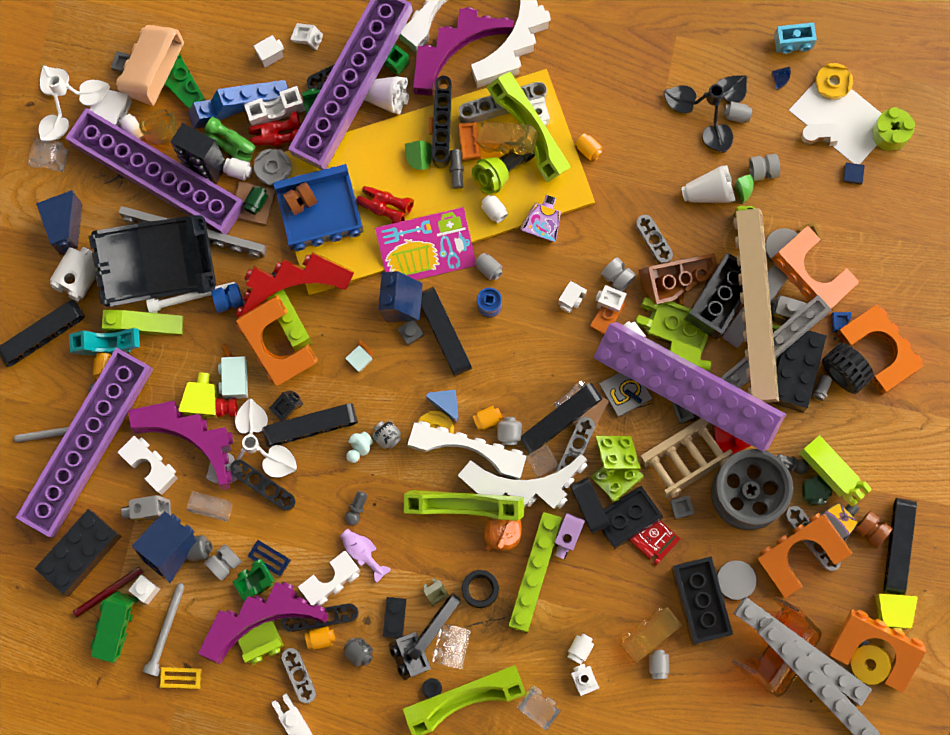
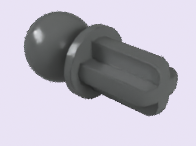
[777,454,809,474]
[344,491,368,526]

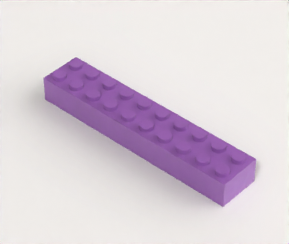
[288,0,413,170]
[65,108,244,235]
[593,322,786,452]
[16,348,153,537]

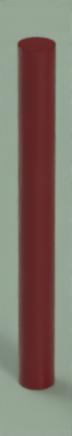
[73,566,144,617]

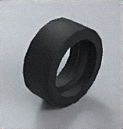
[462,570,499,608]

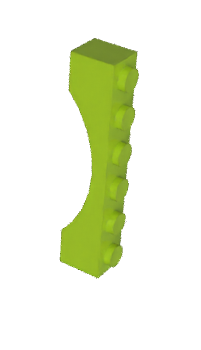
[486,72,571,182]
[404,490,524,521]
[509,512,562,633]
[403,665,526,735]

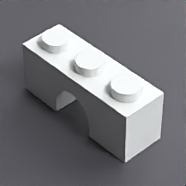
[244,86,305,126]
[117,436,178,495]
[298,551,361,607]

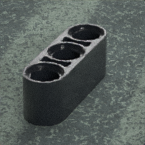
[570,477,610,534]

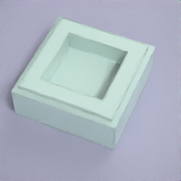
[345,346,373,373]

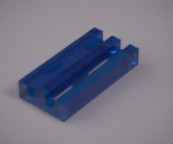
[248,540,291,577]

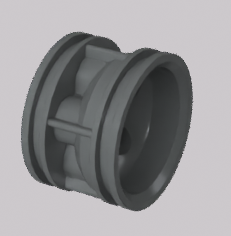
[711,449,793,530]

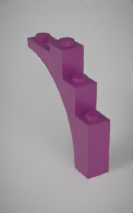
[413,7,514,96]
[128,401,234,490]
[198,582,329,665]

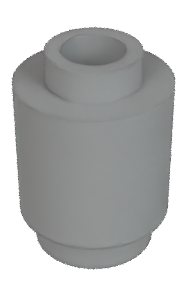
[723,101,752,123]
[475,253,503,281]
[649,650,669,679]

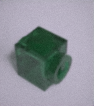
[802,476,832,506]

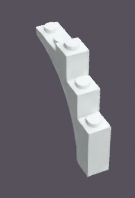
[471,0,551,88]
[458,454,588,509]

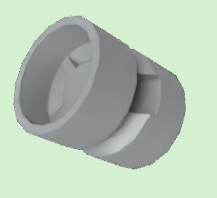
[749,153,780,181]
[601,257,637,292]
[204,543,242,581]

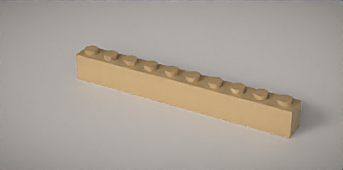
[734,208,779,403]

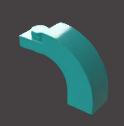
[69,328,140,356]

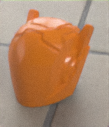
[484,519,522,551]

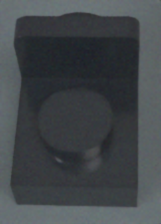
[269,390,303,421]

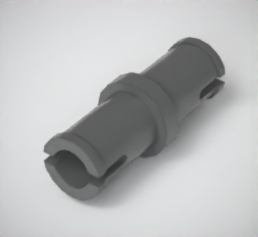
[449,149,464,189]

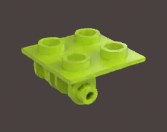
[596,436,641,476]
[590,466,644,502]

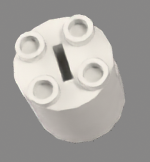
[49,247,98,302]

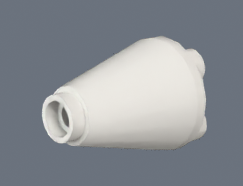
[364,76,409,114]
[682,165,736,203]

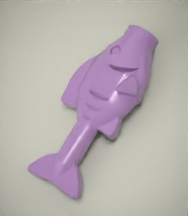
[339,529,391,583]

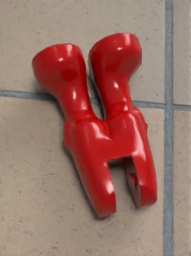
[248,111,301,146]
[356,186,414,224]

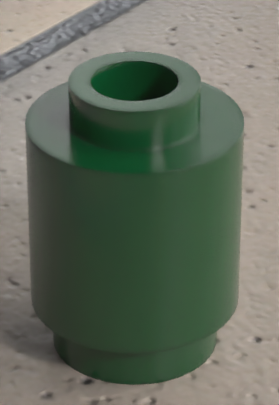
[243,186,269,215]

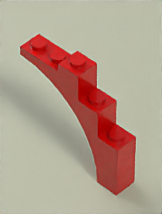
[235,251,354,323]

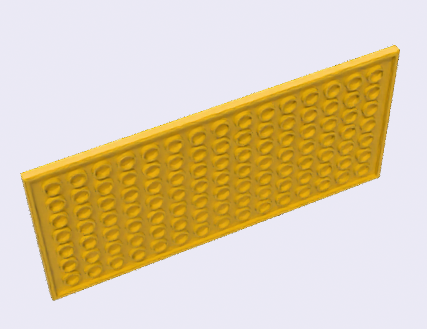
[284,69,595,296]

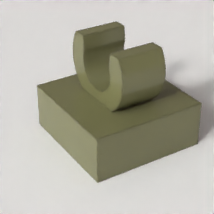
[423,578,449,606]

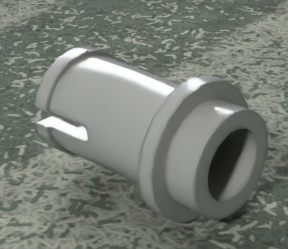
[813,375,833,401]

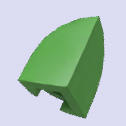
[405,140,432,170]
[734,175,754,204]

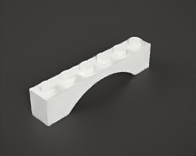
[400,0,448,53]
[407,421,526,480]

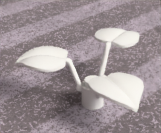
[39,66,110,141]
[206,398,297,484]

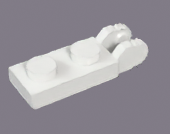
[272,694,313,735]

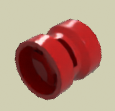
[215,398,238,417]

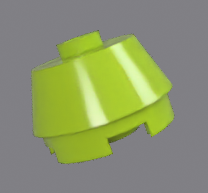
[472,157,509,195]

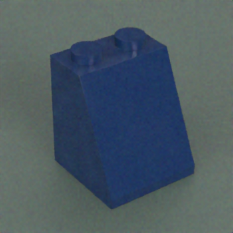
[36,190,82,255]
[378,271,423,323]
[132,511,197,583]

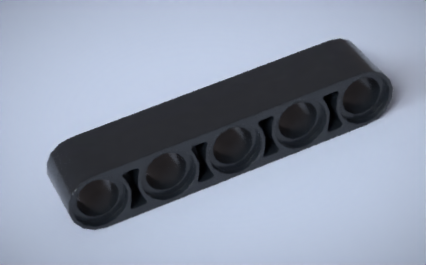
[432,75,452,168]
[421,287,472,377]
[0,300,85,367]
[520,383,603,454]
[262,403,358,447]
[883,498,917,595]

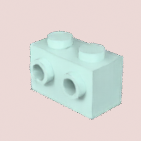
[218,356,248,399]

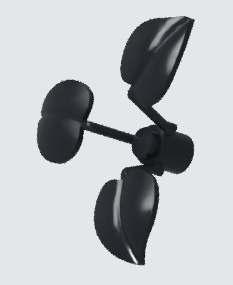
[664,75,747,153]

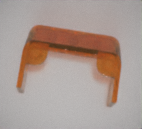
[732,596,822,697]

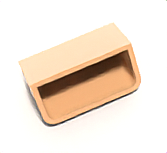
[116,25,184,107]

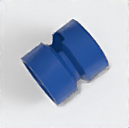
[211,283,244,313]
[477,287,502,318]

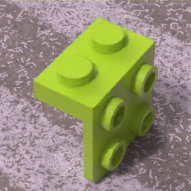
[238,621,285,665]

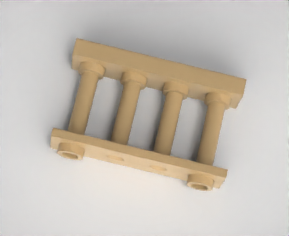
[641,418,733,499]

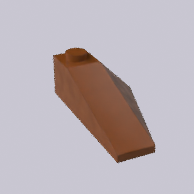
[638,253,717,305]

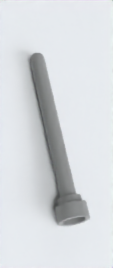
[14,427,69,442]
[143,583,185,677]

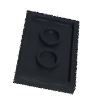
[601,486,663,550]

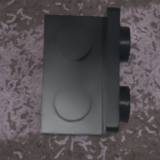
[389,632,431,681]

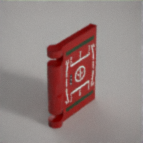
[629,520,681,566]

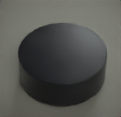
[422,678,442,698]

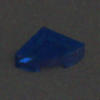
[772,67,791,90]

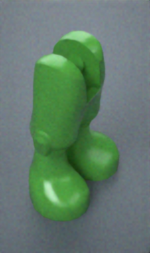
[204,117,255,162]

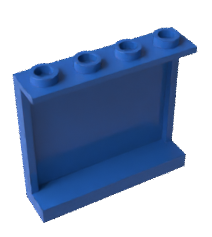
[273,164,364,251]

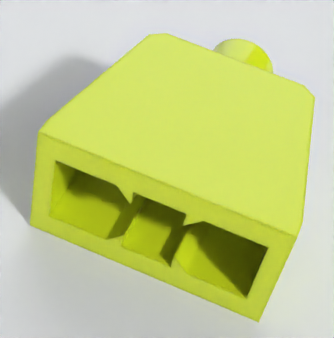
[179,372,218,418]
[875,594,917,631]

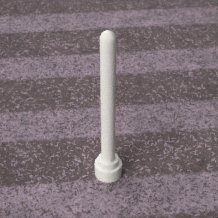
[146,282,235,313]

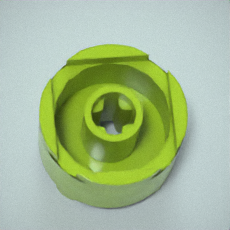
[872,107,915,151]

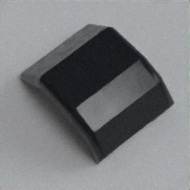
[88,215,216,307]

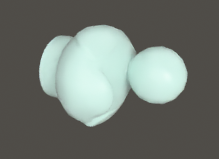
[346,431,373,463]

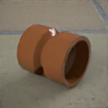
[283,182,318,216]
[854,511,893,548]

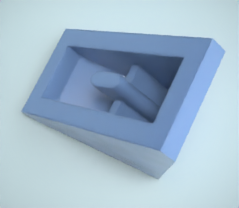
[426,390,459,423]

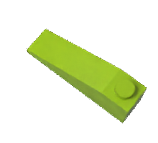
[102,310,184,335]

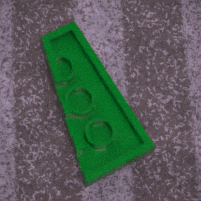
[165,53,206,110]

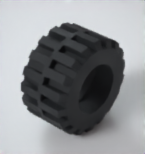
[822,343,874,394]

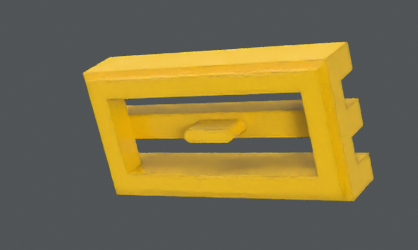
[160,667,202,689]

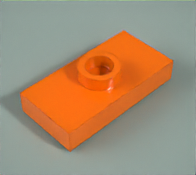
[458,122,481,161]
[590,302,626,335]

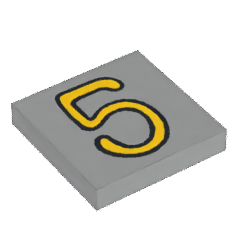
[599,373,652,418]

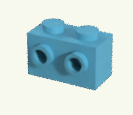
[774,23,817,54]

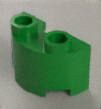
[232,559,275,602]

